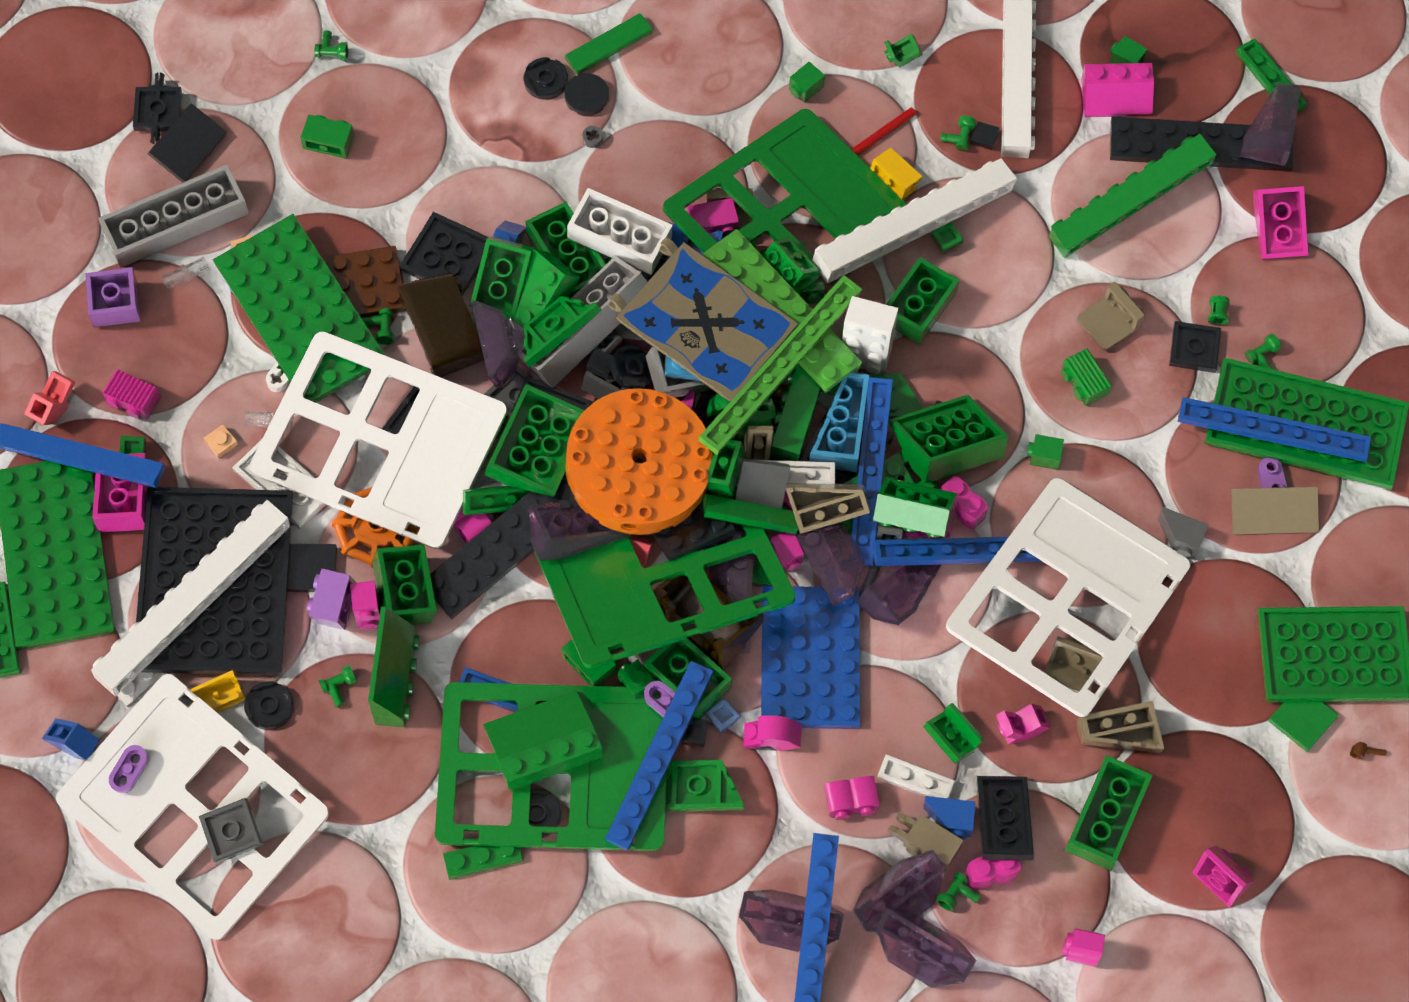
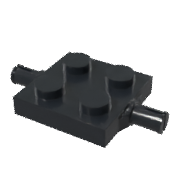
[133,73,182,144]

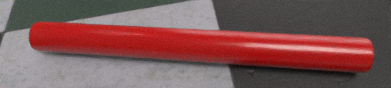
[851,107,916,156]

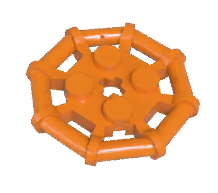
[332,487,420,568]

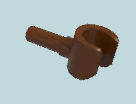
[1350,742,1387,759]

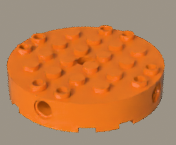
[565,388,713,535]

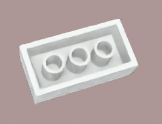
[567,188,673,275]
[842,296,898,374]

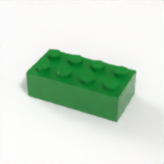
[525,201,606,299]
[769,364,821,461]
[1065,755,1153,871]

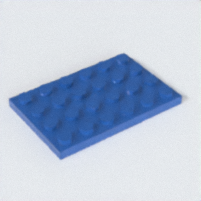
[761,586,860,729]

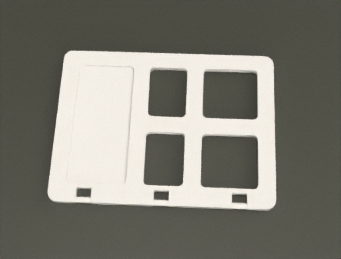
[250,332,507,549]
[946,478,1190,717]
[56,674,329,940]

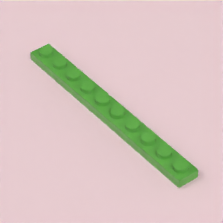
[698,275,862,455]

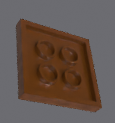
[327,246,406,318]

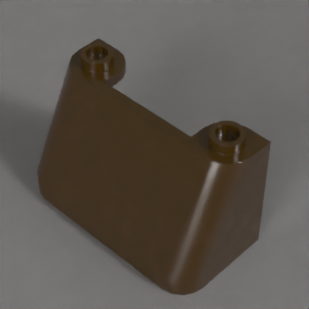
[397,273,489,378]
[653,567,764,670]

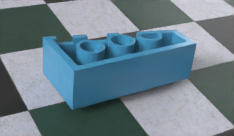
[809,373,869,472]

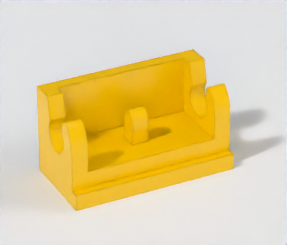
[870,147,923,200]
[190,671,245,713]

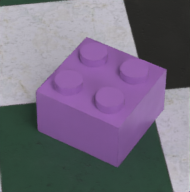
[85,267,140,327]
[307,568,357,630]

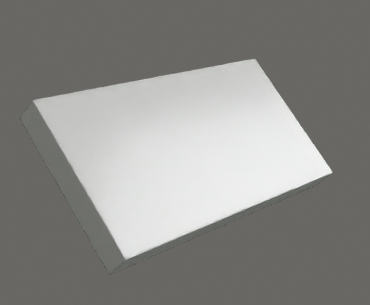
[232,438,326,530]

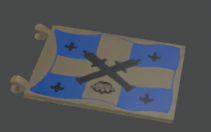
[609,238,798,402]

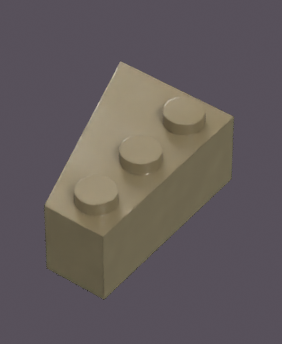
[786,483,871,534]
[1076,701,1164,754]

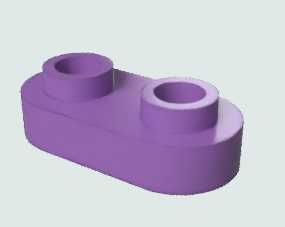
[1257,457,1287,488]
[644,681,675,717]
[109,745,149,794]

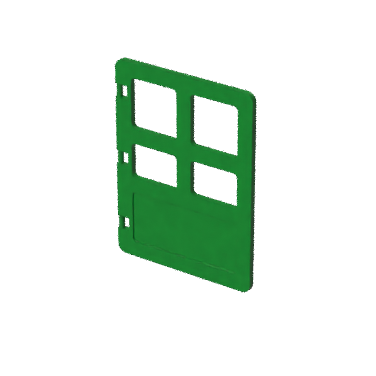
[662,109,907,294]
[534,487,795,669]
[435,682,666,851]

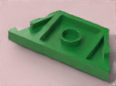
[523,296,602,367]
[864,373,923,419]
[665,760,745,812]

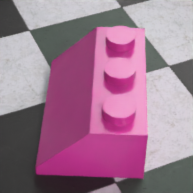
[1081,63,1154,117]

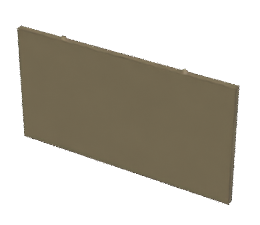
[1231,486,1319,534]

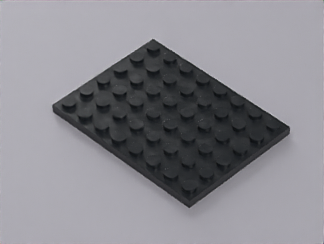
[136,487,294,676]

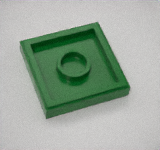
[1268,701,1339,752]

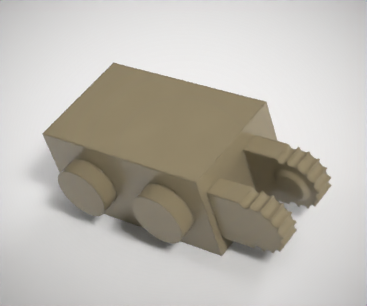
[888,812,964,872]

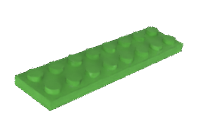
[702,229,862,393]

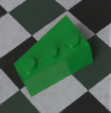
[514,249,580,328]

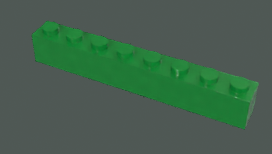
[1049,134,1216,258]

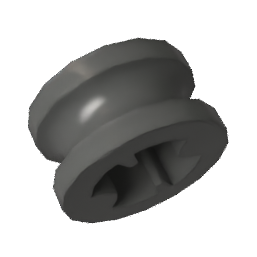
[582,126,603,148]

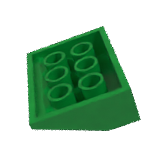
[484,384,585,497]
[889,395,1008,484]
[368,607,420,727]
[483,690,603,792]

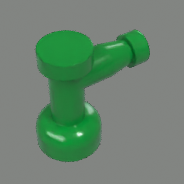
[314,30,349,60]
[940,116,977,151]
[362,308,395,345]
[1245,333,1281,369]
[318,664,357,707]
[936,872,981,911]

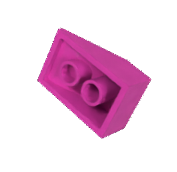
[1253,186,1308,259]
[93,453,147,532]
[1192,845,1254,908]

